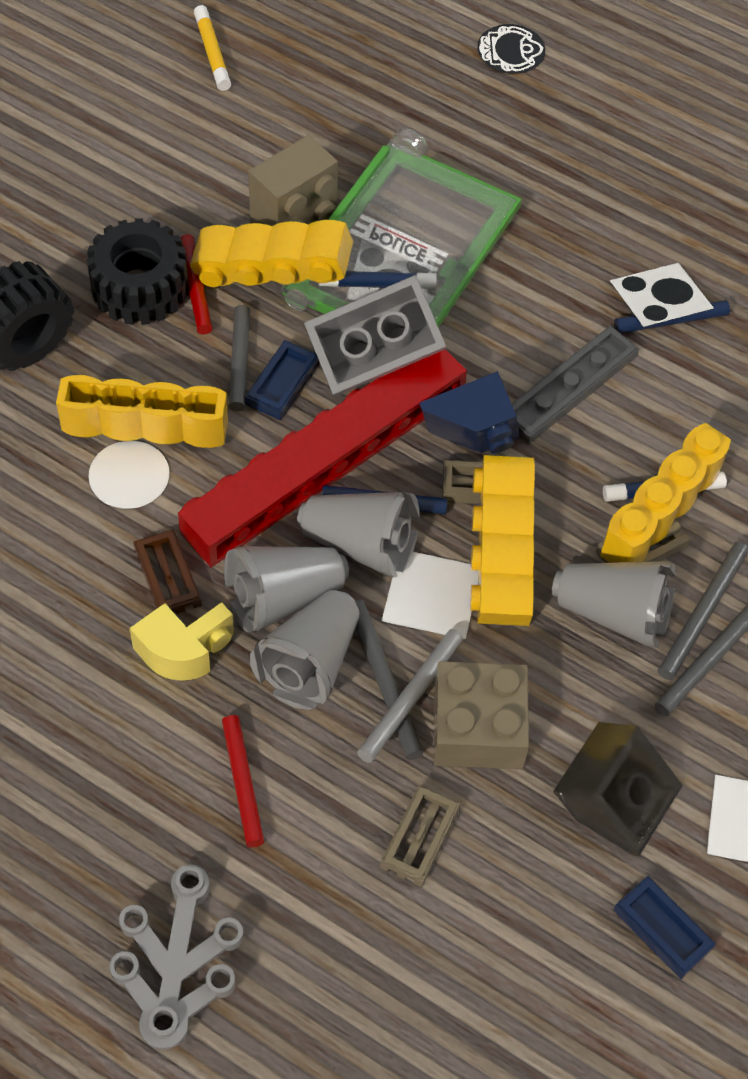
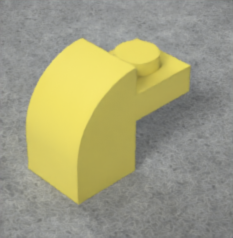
[129,602,234,681]

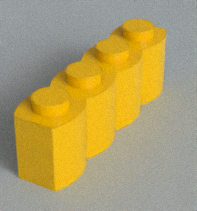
[190,220,353,287]
[56,375,228,448]
[600,423,731,563]
[470,455,535,626]

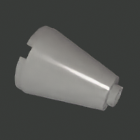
[297,492,420,577]
[224,546,349,632]
[552,561,676,648]
[250,590,360,710]

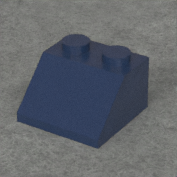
[420,371,519,454]

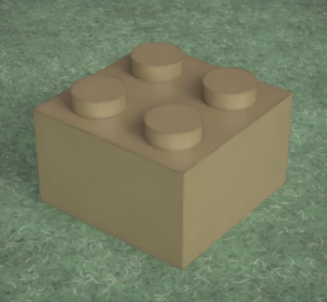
[248,134,338,226]
[433,661,529,770]

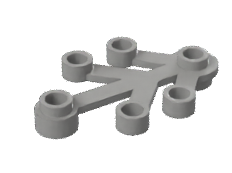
[109,864,243,1050]

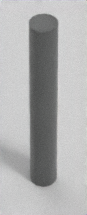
[229,305,250,411]

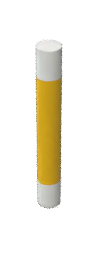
[194,5,231,91]

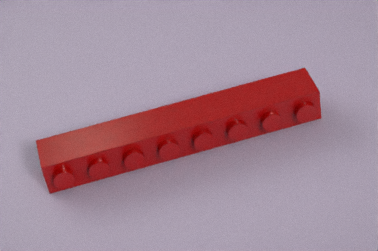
[178,350,467,568]

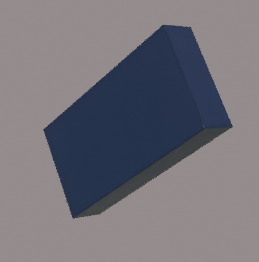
[245,340,319,421]
[613,876,716,979]

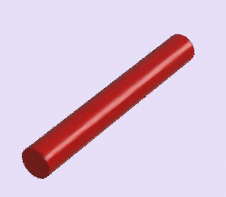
[180,234,213,335]
[222,715,264,847]

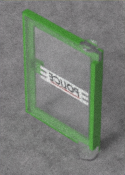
[282,128,522,328]

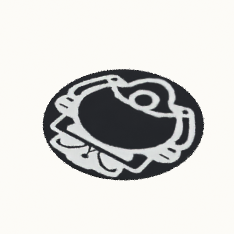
[477,24,545,74]

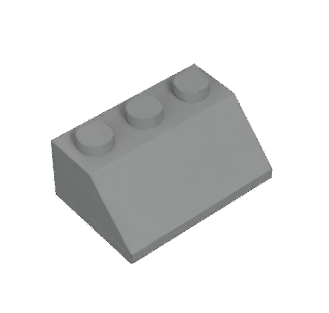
[304,275,447,397]

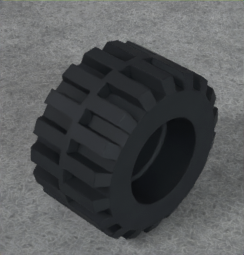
[87,218,188,325]
[0,261,74,371]

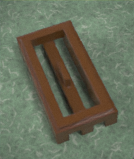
[133,529,202,614]

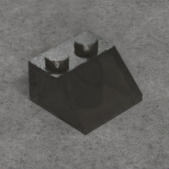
[553,722,683,856]

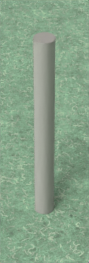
[357,629,463,763]

